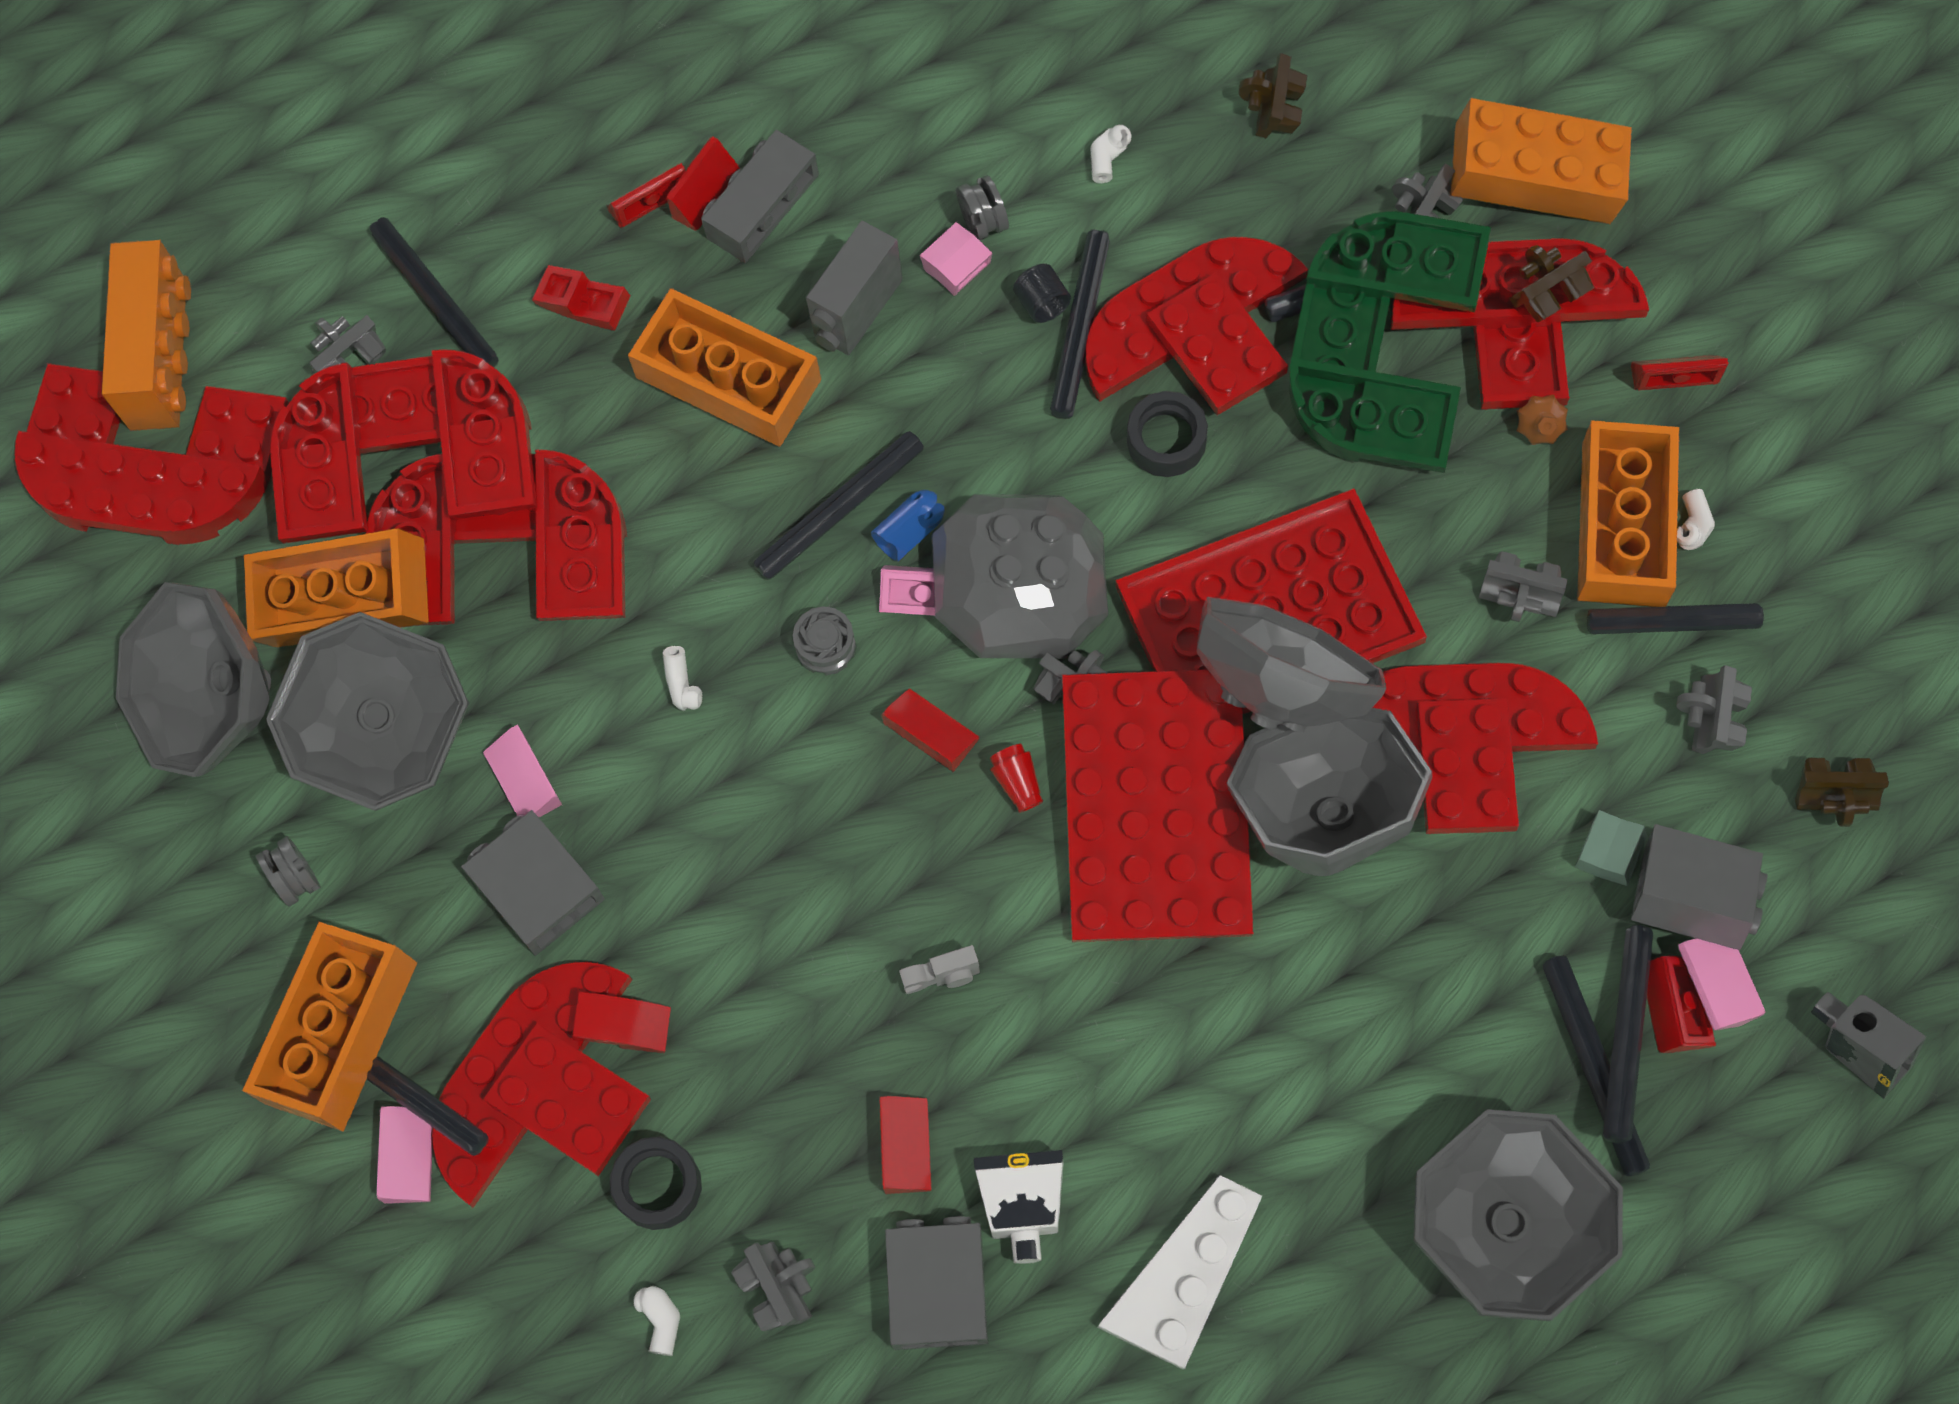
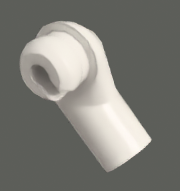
[1090,125,1131,183]
[1677,489,1715,550]
[663,646,702,711]
[634,1286,680,1356]

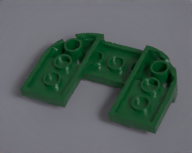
[1289,211,1491,473]

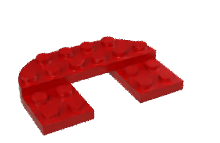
[270,349,537,543]
[15,364,289,545]
[366,450,627,626]

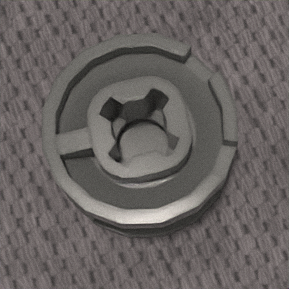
[956,175,1009,241]
[792,606,856,675]
[256,836,321,907]

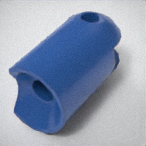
[871,490,945,562]

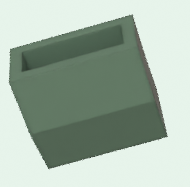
[1575,810,1648,886]

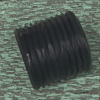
[1013,263,1071,323]

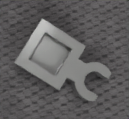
[899,945,980,994]

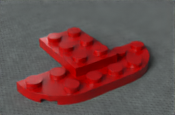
[1086,237,1308,416]
[1391,239,1649,409]
[1372,663,1598,834]
[432,962,651,1208]

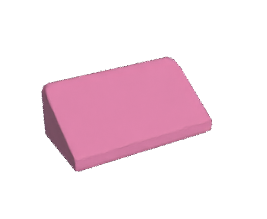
[879,565,935,616]
[483,724,562,817]
[1678,938,1765,1030]
[377,1106,433,1204]

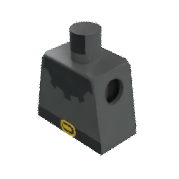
[1811,992,1926,1099]

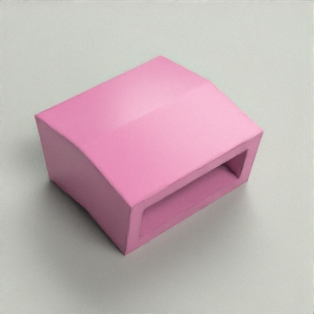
[920,222,992,296]

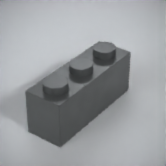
[701,130,819,264]

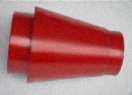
[990,743,1043,813]

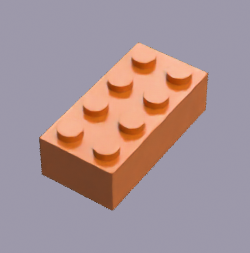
[1450,98,1632,224]
[102,240,191,431]
[628,288,821,447]
[1577,420,1679,607]
[244,529,429,648]
[242,922,418,1132]

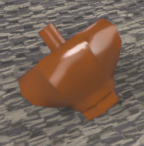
[1517,394,1568,445]

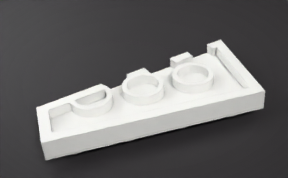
[1097,1175,1262,1369]

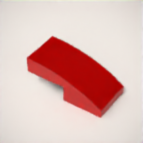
[532,265,630,331]
[572,992,671,1053]

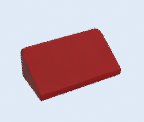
[666,136,740,231]
[606,163,685,228]
[1631,355,1728,390]
[882,688,980,772]
[1647,956,1716,1053]
[880,1096,932,1194]

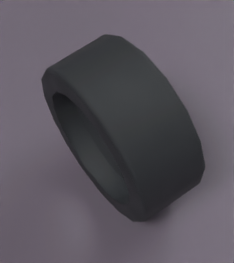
[1127,391,1208,477]
[610,1137,702,1230]

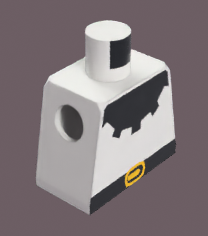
[973,1150,1063,1264]

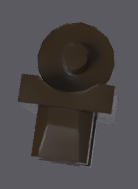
[1238,53,1308,139]
[1509,245,1594,323]
[1795,758,1889,827]

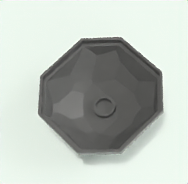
[932,494,1108,659]
[116,582,271,777]
[1197,597,1386,732]
[266,612,469,811]
[1227,708,1433,876]
[1413,1109,1623,1321]

